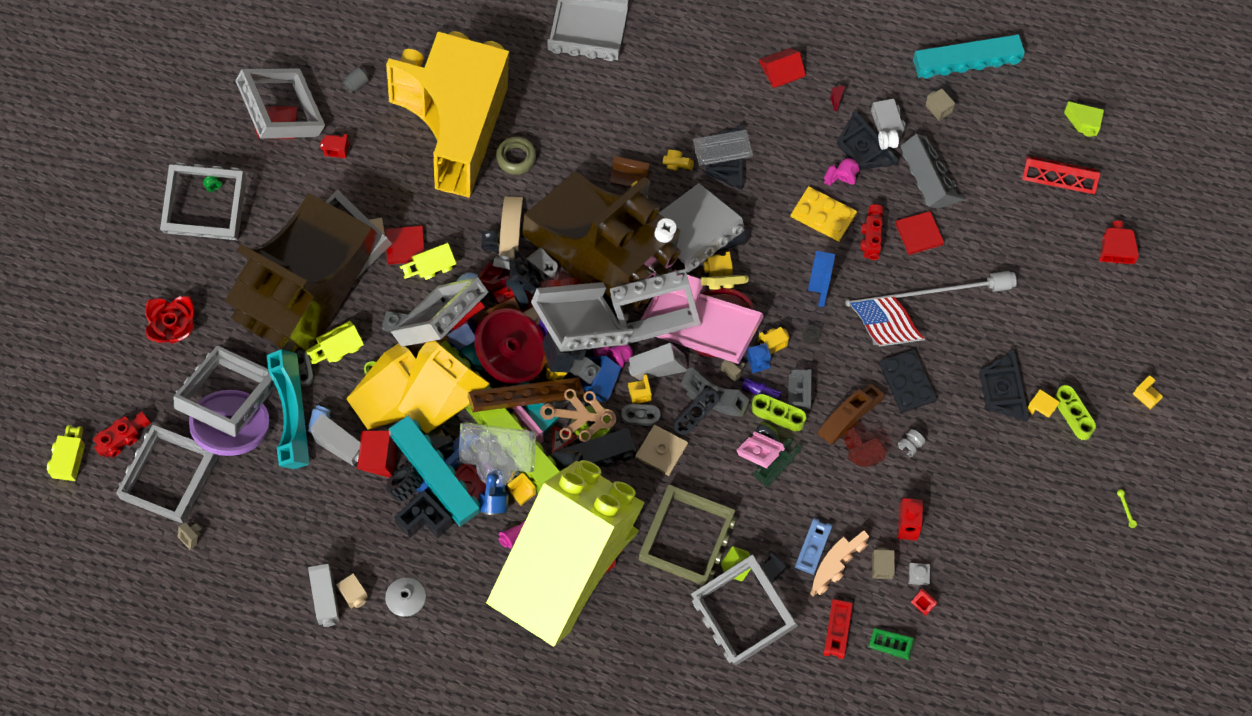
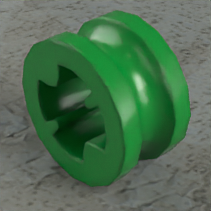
[203,176,222,192]

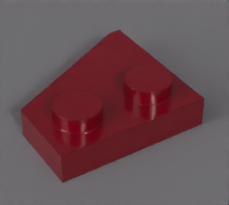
[477,262,510,291]

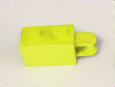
[400,243,456,280]
[306,321,364,364]
[47,425,85,481]

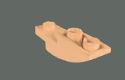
[810,531,869,596]

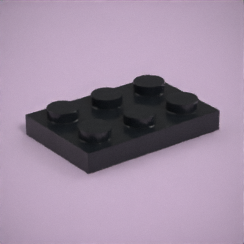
[878,350,937,413]

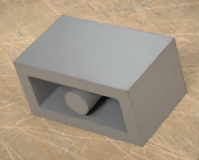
[871,99,905,138]

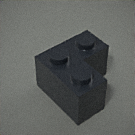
[542,331,587,373]
[394,491,453,538]

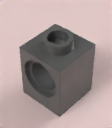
[569,357,601,384]

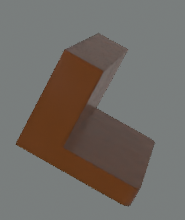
[609,156,650,187]

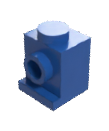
[746,343,771,373]

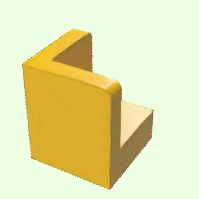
[628,374,651,404]
[1133,375,1163,409]
[1027,390,1060,417]
[508,473,536,506]

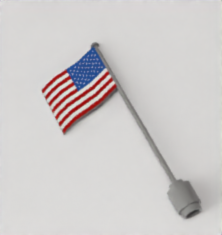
[845,271,1016,346]

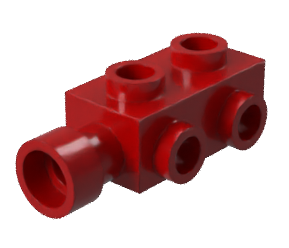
[860,204,883,260]
[93,411,151,458]

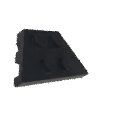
[837,111,899,170]
[705,124,742,189]
[508,247,542,295]
[979,350,1029,421]

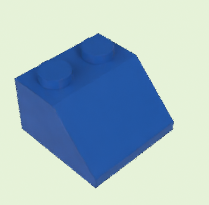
[573,356,621,402]

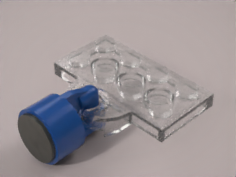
[458,422,536,515]

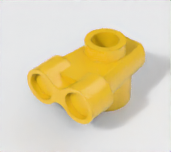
[663,150,694,171]

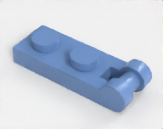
[795,518,832,575]

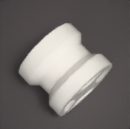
[879,130,899,150]
[654,218,676,243]

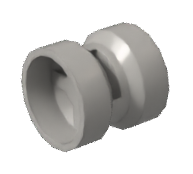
[898,429,925,457]

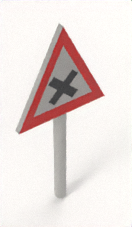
[552,401,585,455]

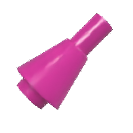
[499,520,526,549]

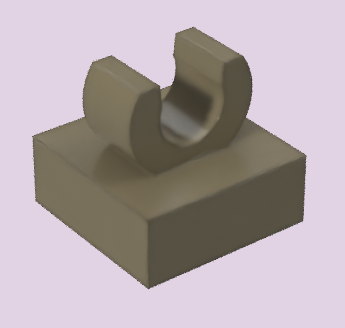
[721,360,745,382]
[177,522,202,550]

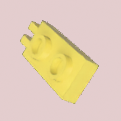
[701,275,748,289]

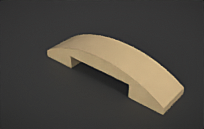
[499,196,523,256]

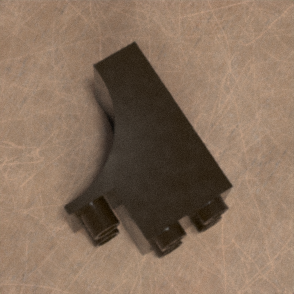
[523,171,681,314]
[225,193,381,353]

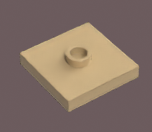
[635,425,688,476]

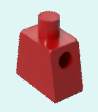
[1099,221,1139,264]
[898,498,923,541]

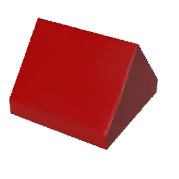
[911,588,938,616]

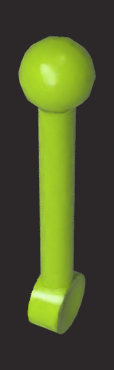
[1117,489,1137,528]

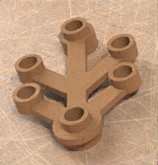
[540,389,616,442]

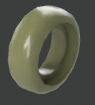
[496,137,536,175]

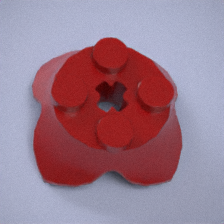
[145,296,194,344]

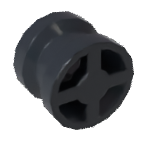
[481,231,500,252]

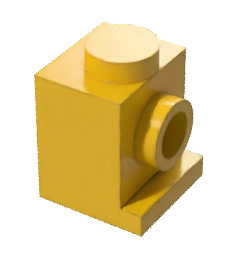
[704,252,733,277]
[758,327,789,355]

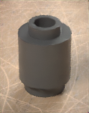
[342,67,369,93]

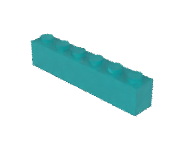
[913,35,1025,79]
[389,415,480,527]

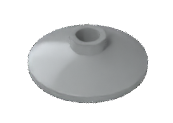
[385,577,426,616]

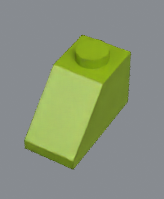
[1064,101,1104,137]

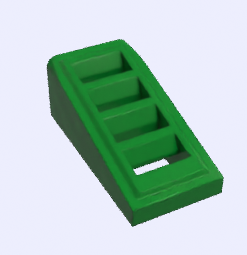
[869,628,915,661]

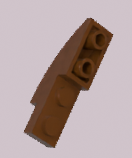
[817,384,885,445]

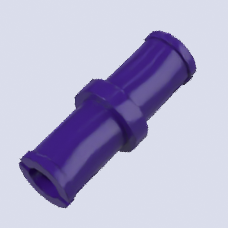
[741,378,782,400]

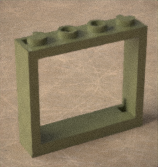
[639,485,737,586]

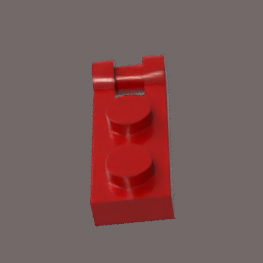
[823,599,853,659]

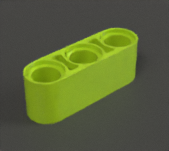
[1054,385,1096,440]
[752,394,806,431]

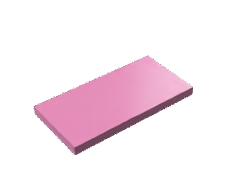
[641,292,763,364]

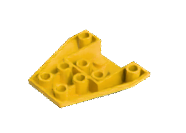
[398,340,490,433]
[347,343,416,430]

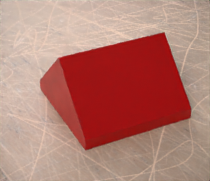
[758,48,806,88]
[357,431,398,478]

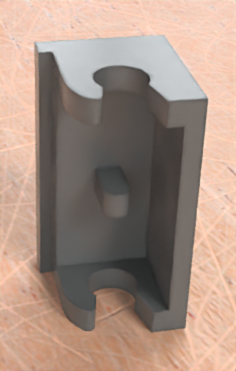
[788,369,811,412]

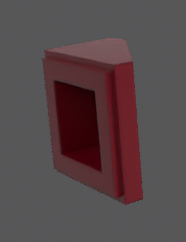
[830,86,845,111]

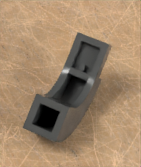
[680,368,749,417]

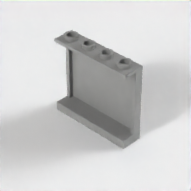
[548,0,629,61]
[659,183,744,273]
[531,282,634,352]

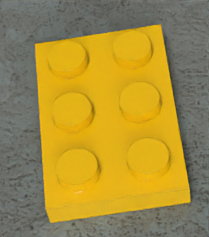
[790,186,857,242]

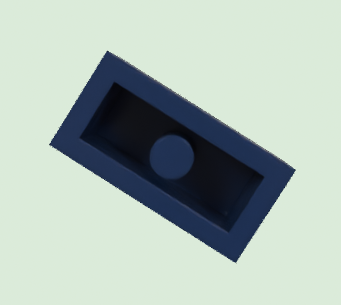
[447,316,478,351]

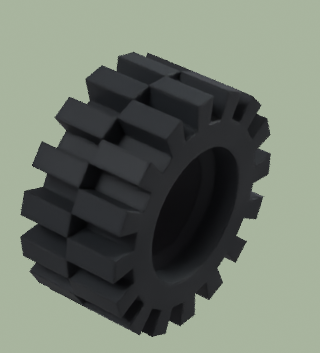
[385,464,423,502]

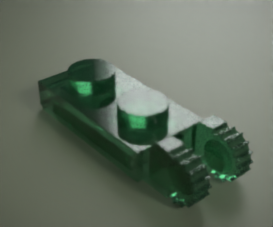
[753,438,802,488]

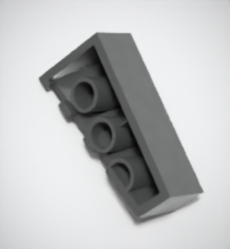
[900,134,966,209]

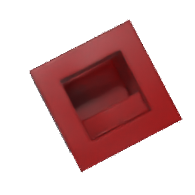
[320,134,349,158]

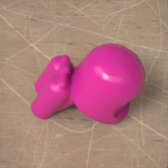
[824,158,860,186]
[593,344,633,368]

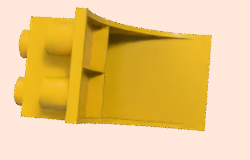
[386,31,509,198]

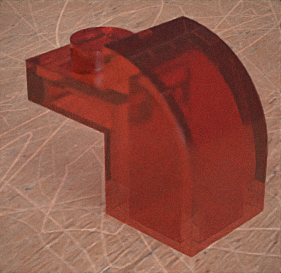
[844,428,886,467]

